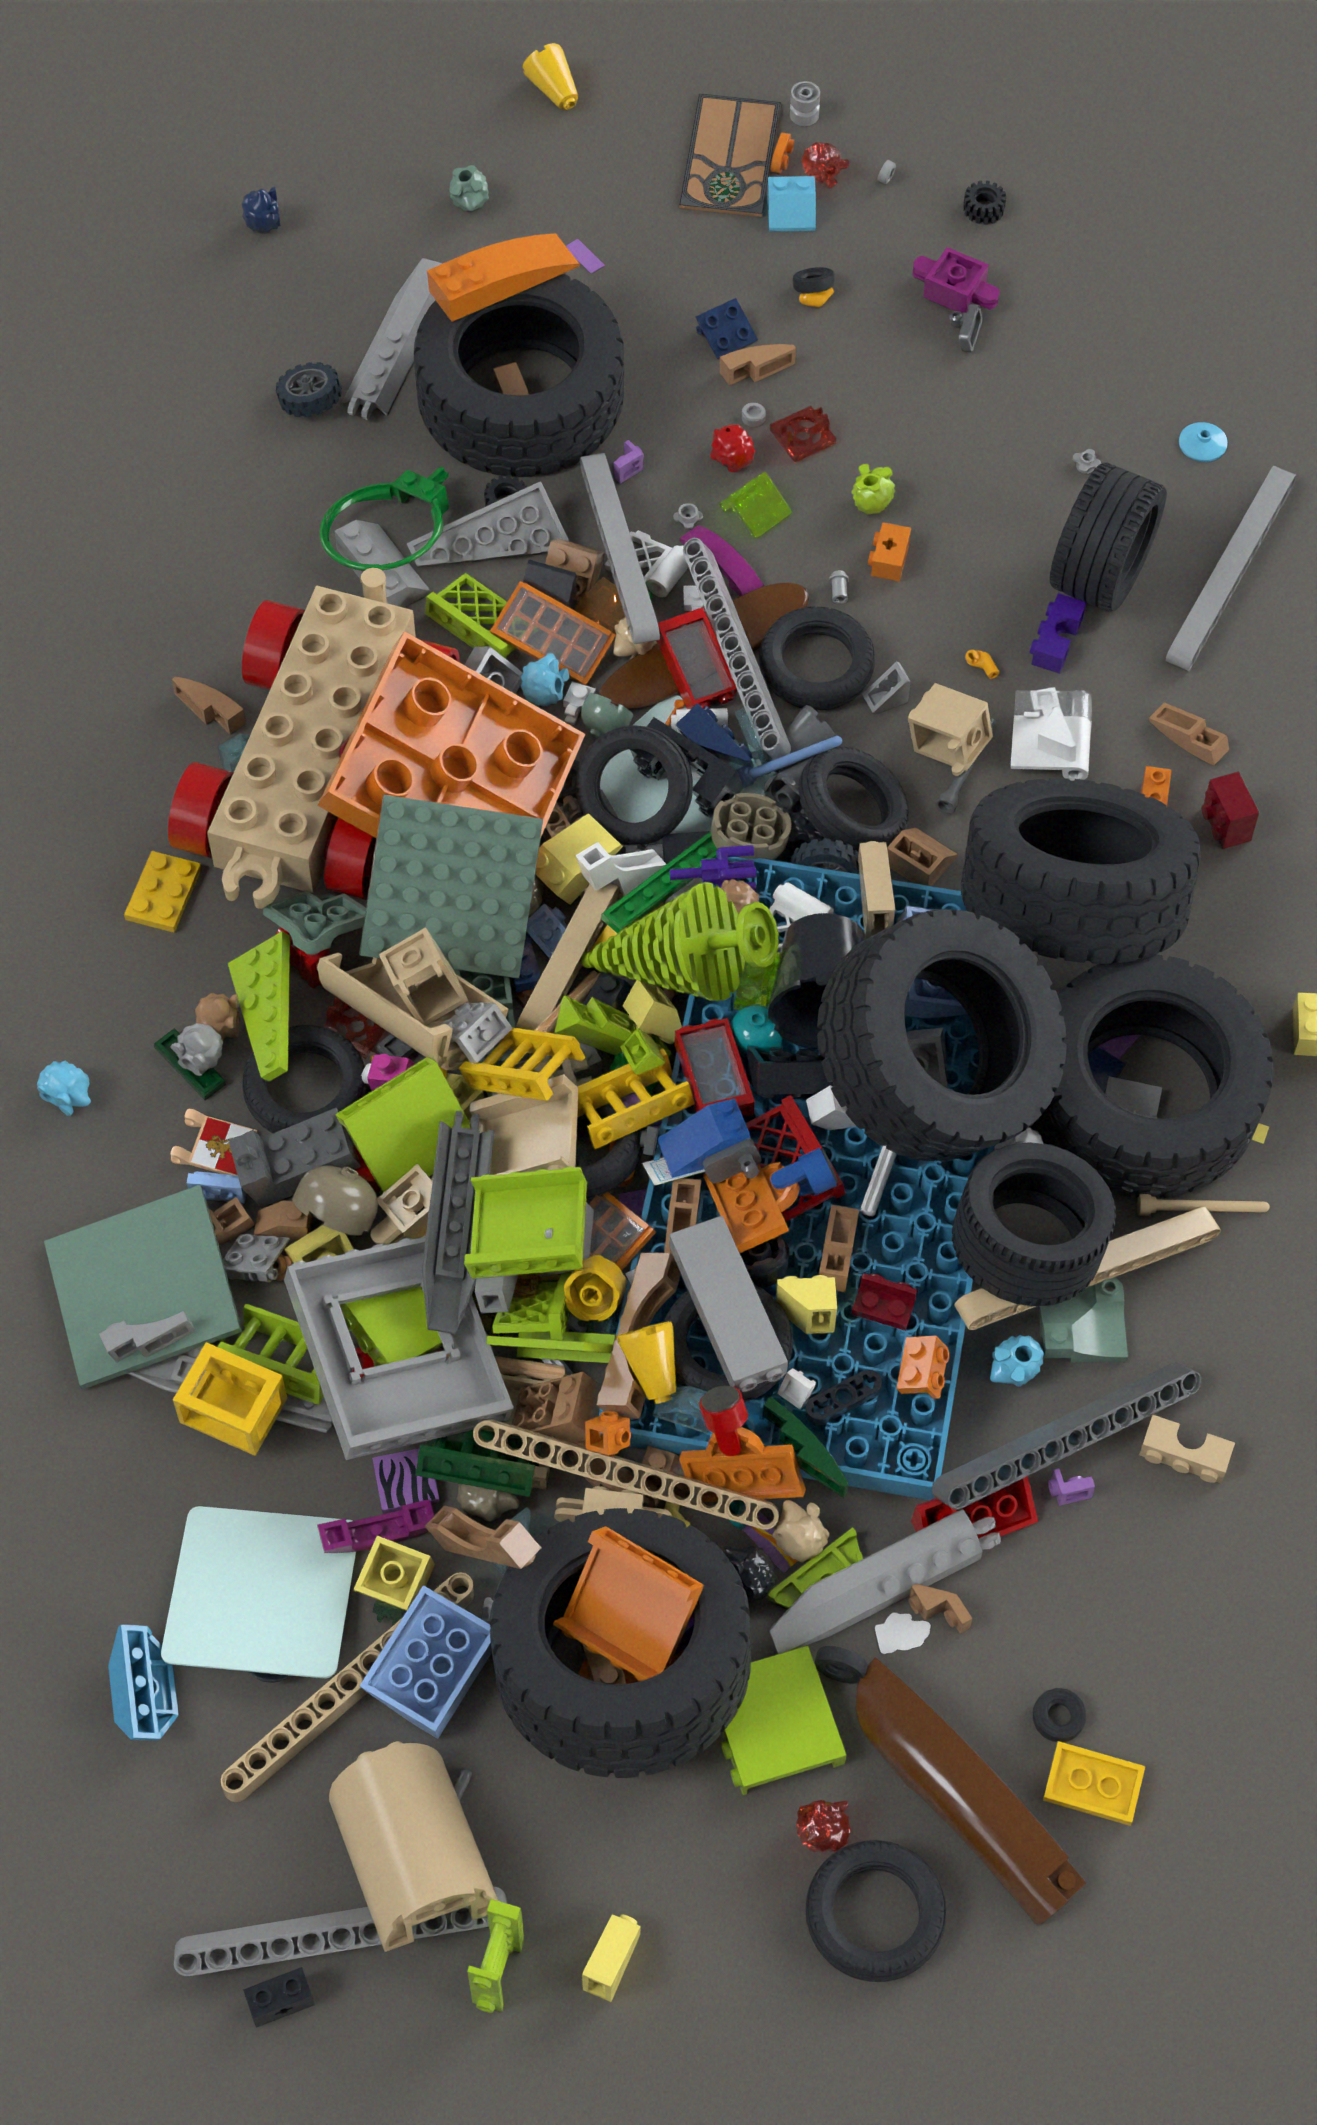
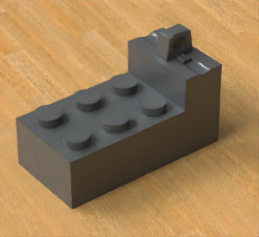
[228,1107,361,1208]

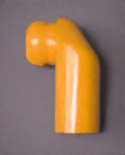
[799,288,834,307]
[965,649,1000,679]

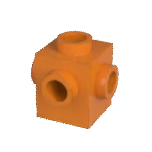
[585,1411,631,1455]

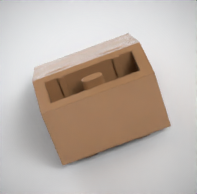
[510,1372,602,1443]

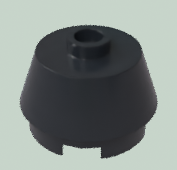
[740,1235,789,1287]

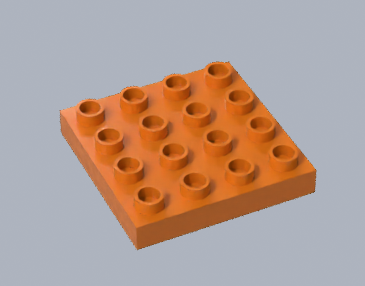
[317,631,585,838]

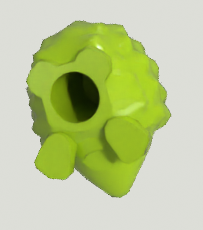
[851,464,895,515]

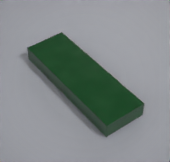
[154,1028,226,1100]

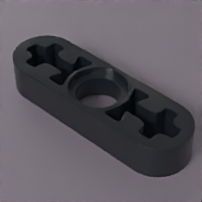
[806,1370,882,1425]

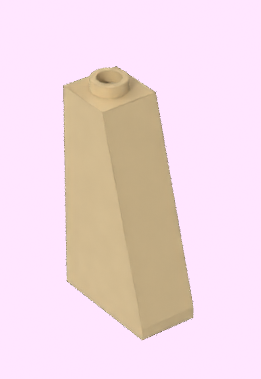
[858,841,895,939]

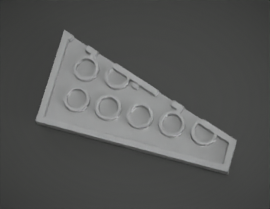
[407,481,569,567]

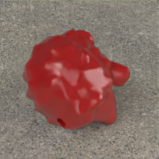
[711,424,755,472]

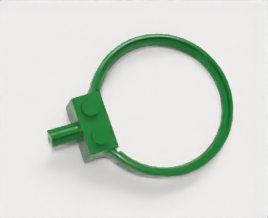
[319,466,449,571]

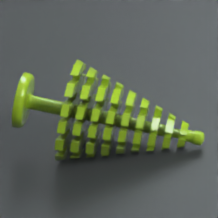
[581,882,779,1001]

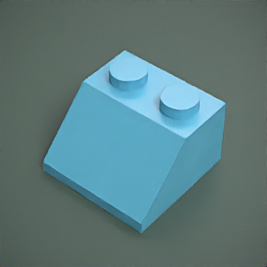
[767,176,816,232]

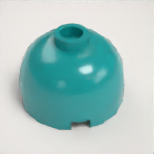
[730,1005,783,1057]

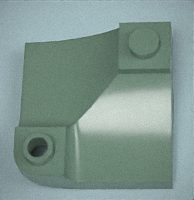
[263,891,366,955]
[1038,1277,1128,1363]

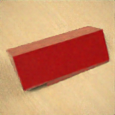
[911,1476,1038,1539]

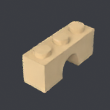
[1139,1415,1235,1483]

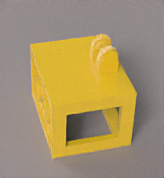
[173,1342,288,1456]

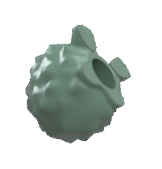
[449,165,489,211]

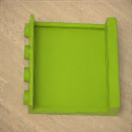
[335,1057,470,1195]
[464,1167,587,1279]
[331,1238,443,1366]
[721,1646,846,1795]

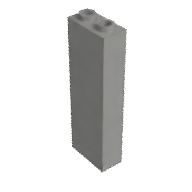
[669,1215,788,1392]

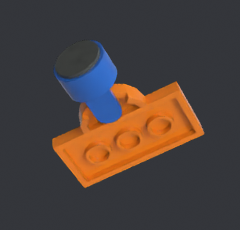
[703,1147,838,1253]

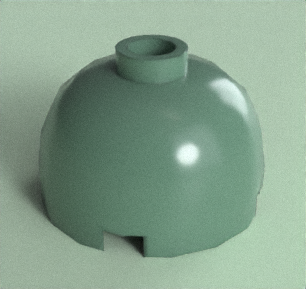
[581,693,633,739]

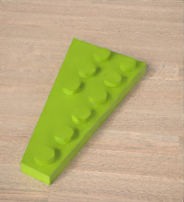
[228,931,290,1081]

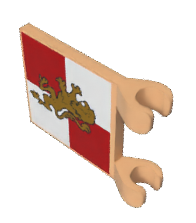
[170,1109,257,1176]

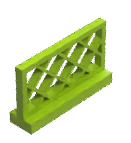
[425,573,540,659]
[493,1271,572,1340]
[486,1331,617,1363]

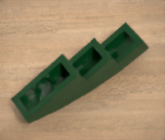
[763,1397,848,1498]

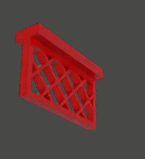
[746,1095,846,1221]

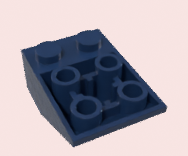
[675,703,754,767]

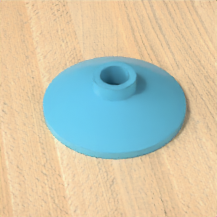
[1179,422,1228,462]

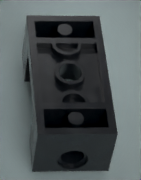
[630,717,744,818]

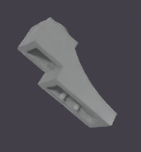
[99,1311,196,1362]

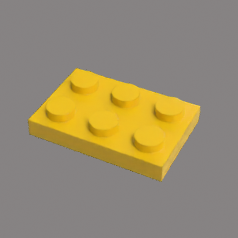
[124,851,202,933]
[1043,1741,1145,1826]

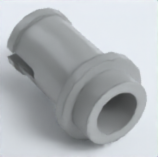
[829,570,849,604]

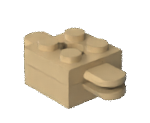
[371,1164,433,1245]
[554,1486,671,1522]

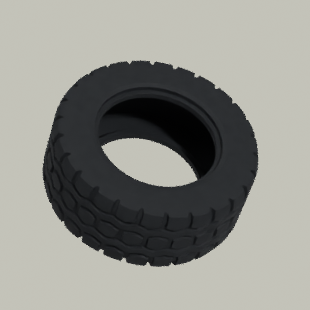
[414,274,624,477]
[961,778,1201,964]
[817,909,1066,1161]
[1035,954,1273,1199]
[490,1508,751,1778]

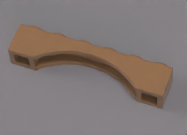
[597,1253,681,1419]
[425,1506,541,1569]

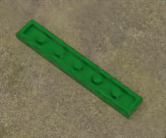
[601,831,717,933]

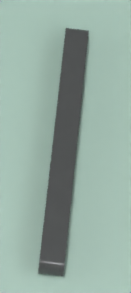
[932,1362,1202,1510]

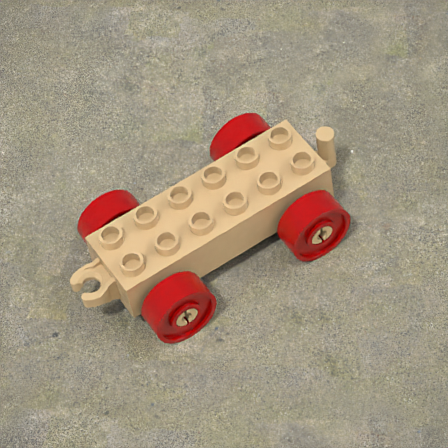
[168,568,459,909]

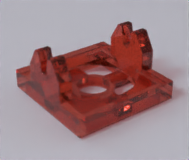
[770,406,836,463]
[323,997,385,1059]

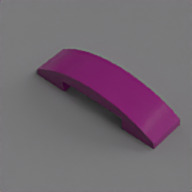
[680,525,764,596]
[317,1499,434,1553]

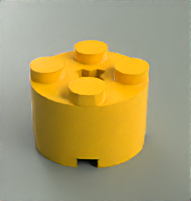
[563,1255,627,1321]

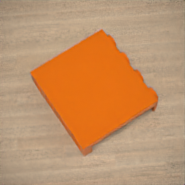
[553,1526,704,1682]

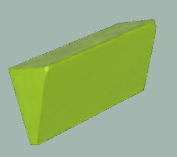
[620,1028,666,1075]

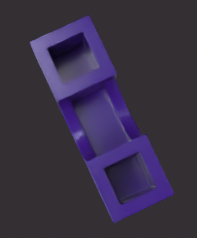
[1029,593,1087,674]

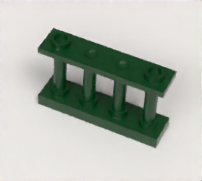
[415,1429,543,1497]

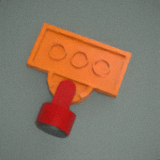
[679,1386,806,1502]

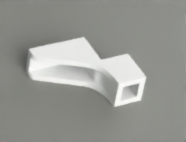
[576,842,666,896]

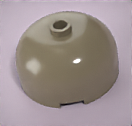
[711,793,791,860]
[292,1165,378,1235]

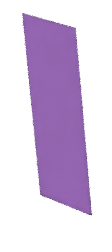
[566,239,605,273]

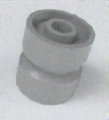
[790,81,821,126]

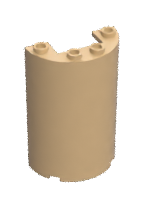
[317,953,508,1070]
[329,1741,499,1952]

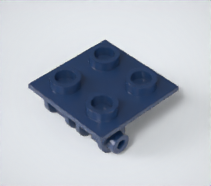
[695,298,758,359]

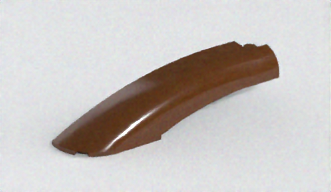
[855,1657,1086,1926]

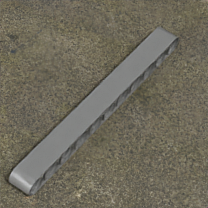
[580,453,660,644]
[1165,466,1296,671]
[683,538,791,760]
[174,1887,507,1976]

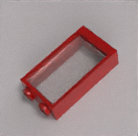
[657,607,738,709]
[674,1018,755,1117]

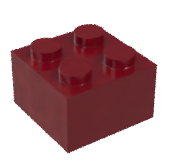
[1201,771,1259,849]

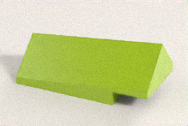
[555,995,671,1057]

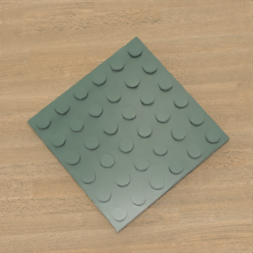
[359,795,543,978]

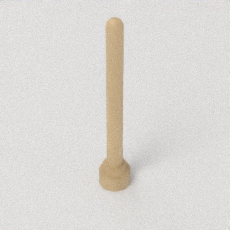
[1137,1194,1270,1216]

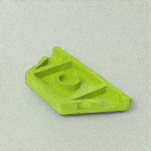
[767,1527,863,1609]

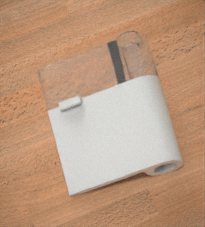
[1011,690,1092,781]

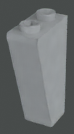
[475,1275,518,1313]

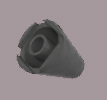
[766,705,835,773]
[763,758,830,815]

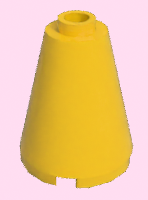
[522,43,578,110]
[616,1321,676,1404]

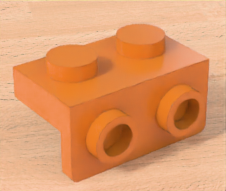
[896,1336,949,1399]

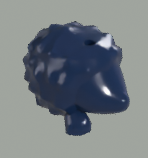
[242,187,281,233]

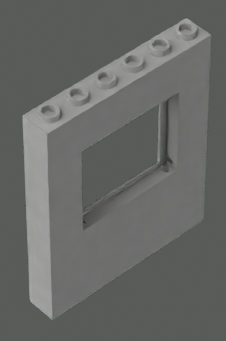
[284,1235,514,1460]

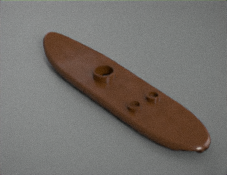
[600,582,809,709]

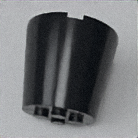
[768,913,866,1049]

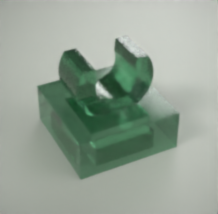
[372,1600,407,1626]

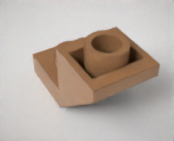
[908,1584,972,1634]

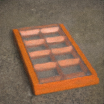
[490,581,616,686]
[586,1192,656,1271]

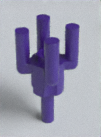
[669,845,756,892]

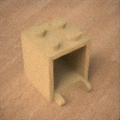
[908,683,993,776]
[379,927,468,1026]

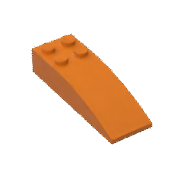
[427,233,579,322]

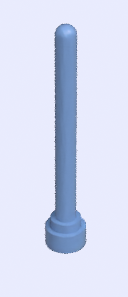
[736,736,842,788]

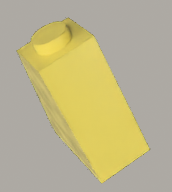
[582,1914,640,2002]

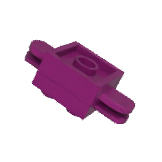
[912,247,1000,313]

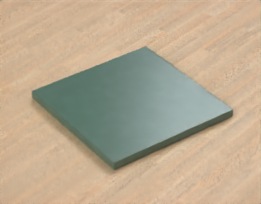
[44,1185,242,1389]

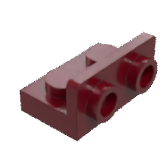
[851,1274,917,1331]

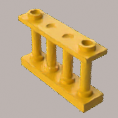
[459,1027,585,1101]
[577,1048,695,1149]

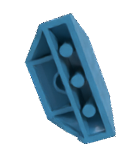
[108,1625,179,1741]

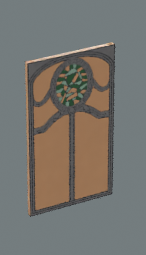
[679,94,781,217]

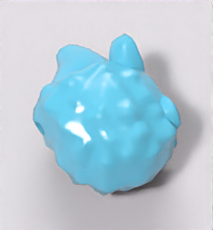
[521,653,569,706]
[37,1061,91,1116]
[990,1335,1044,1387]

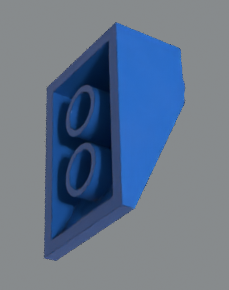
[658,1098,750,1178]

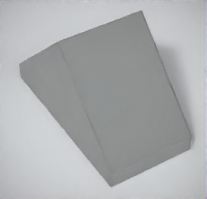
[862,661,910,714]

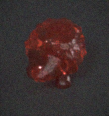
[801,142,850,188]
[796,1800,851,1853]

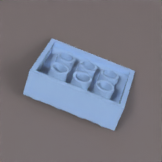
[360,1585,492,1739]

